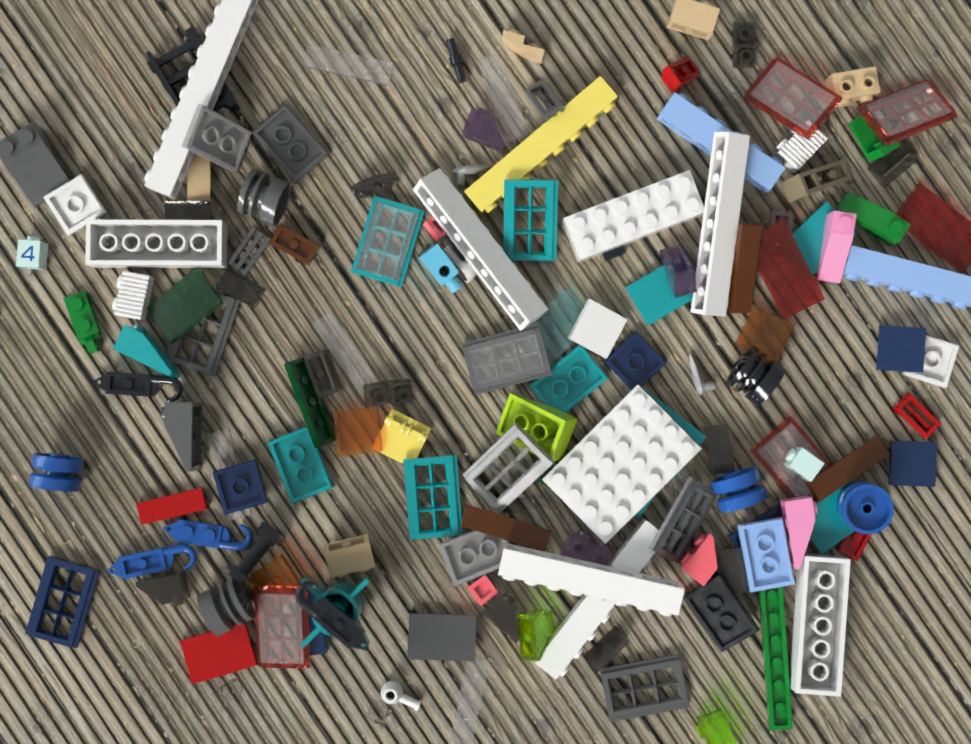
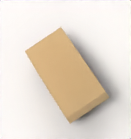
[502,29,545,64]
[187,154,210,202]

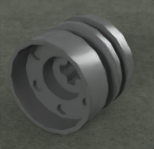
[237,169,291,226]
[197,578,255,637]

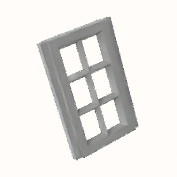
[463,423,554,513]

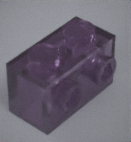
[559,529,612,566]

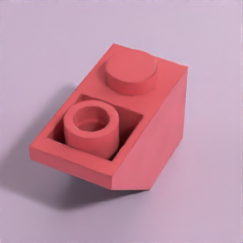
[679,532,718,586]

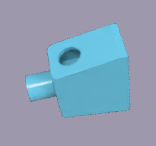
[417,243,463,293]

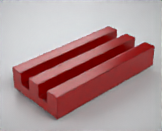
[892,392,942,439]

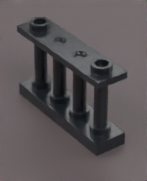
[146,26,241,113]
[226,521,285,584]

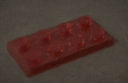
[895,183,971,273]
[757,219,825,320]

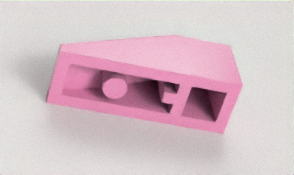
[817,211,857,283]
[780,495,817,569]

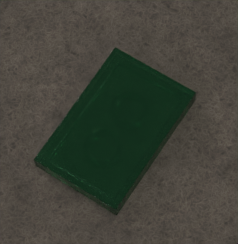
[147,267,224,344]

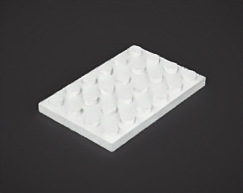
[542,385,701,544]

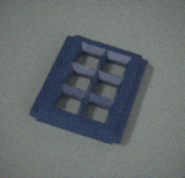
[25,556,100,649]

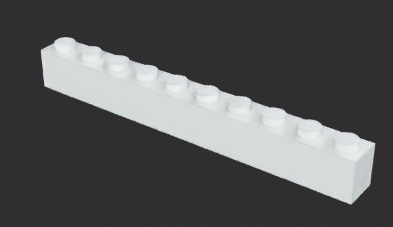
[144,0,258,200]

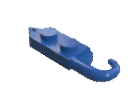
[163,519,253,551]
[107,544,197,580]

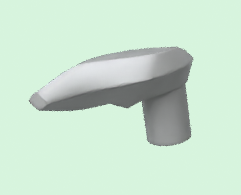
[452,164,494,185]
[689,354,715,396]

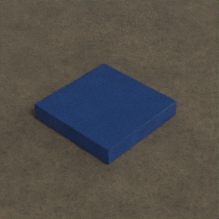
[876,325,926,373]
[604,331,667,390]
[888,440,937,487]
[213,459,269,515]

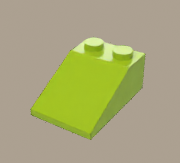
[495,393,578,461]

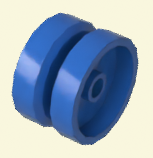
[29,453,85,492]
[710,466,768,513]
[837,481,894,534]

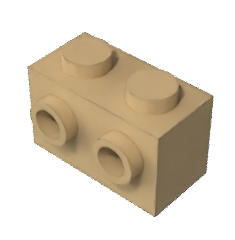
[666,0,720,41]
[826,66,881,107]
[324,534,375,578]

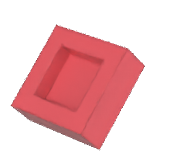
[423,216,447,242]
[467,574,498,606]

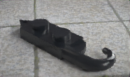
[92,372,183,402]
[295,581,369,651]

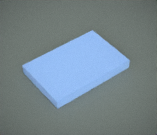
[737,517,795,592]

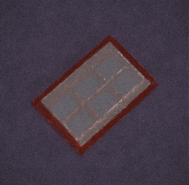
[743,57,842,141]
[857,79,957,146]
[749,416,832,501]
[254,586,311,669]

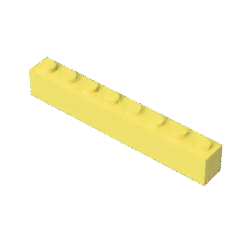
[464,76,618,215]

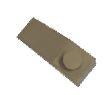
[781,159,852,203]

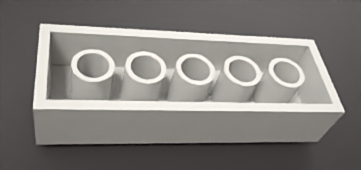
[562,170,704,263]
[85,219,227,268]
[789,553,851,697]

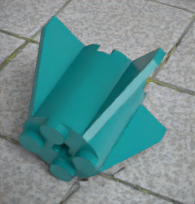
[300,577,370,648]

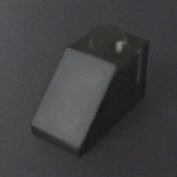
[135,571,190,607]
[482,590,519,643]

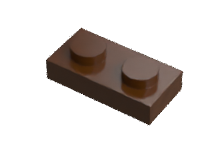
[269,224,320,266]

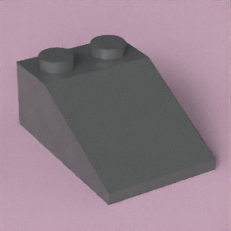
[0,122,71,207]
[161,402,203,472]

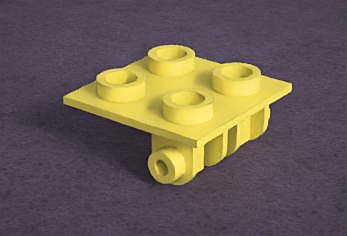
[372,409,432,464]

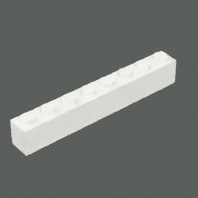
[691,132,750,317]
[413,168,548,331]
[534,518,667,679]
[498,543,685,616]

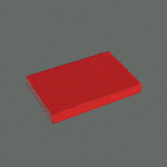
[180,621,258,684]

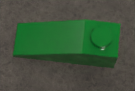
[835,191,911,246]

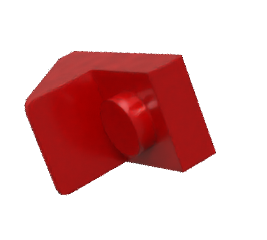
[661,56,701,93]

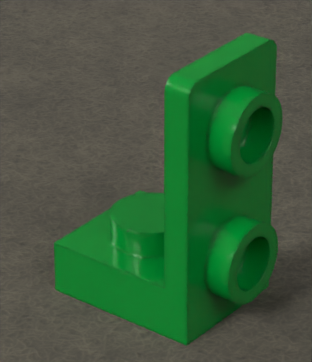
[848,113,900,162]

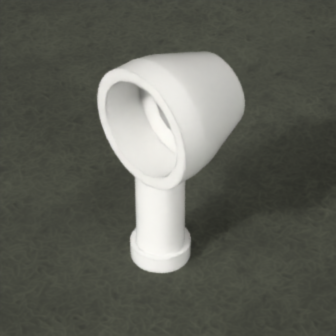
[443,245,477,283]
[381,681,422,711]

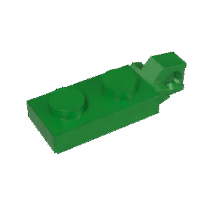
[63,291,102,354]

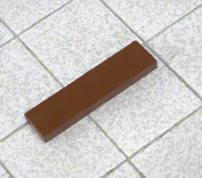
[727,223,762,313]
[805,435,890,502]
[459,504,551,552]

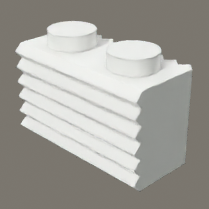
[774,120,828,174]
[112,271,154,321]

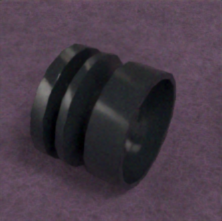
[725,346,786,406]

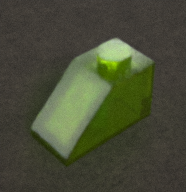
[517,609,554,661]
[695,708,736,744]

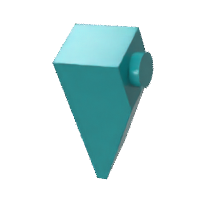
[113,324,181,379]

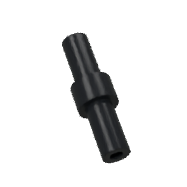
[446,38,467,84]

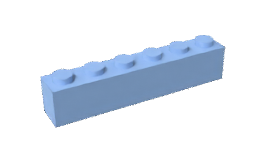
[657,92,785,194]
[843,245,971,310]

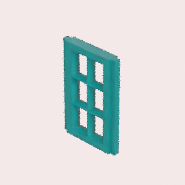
[503,179,558,261]
[403,455,463,540]

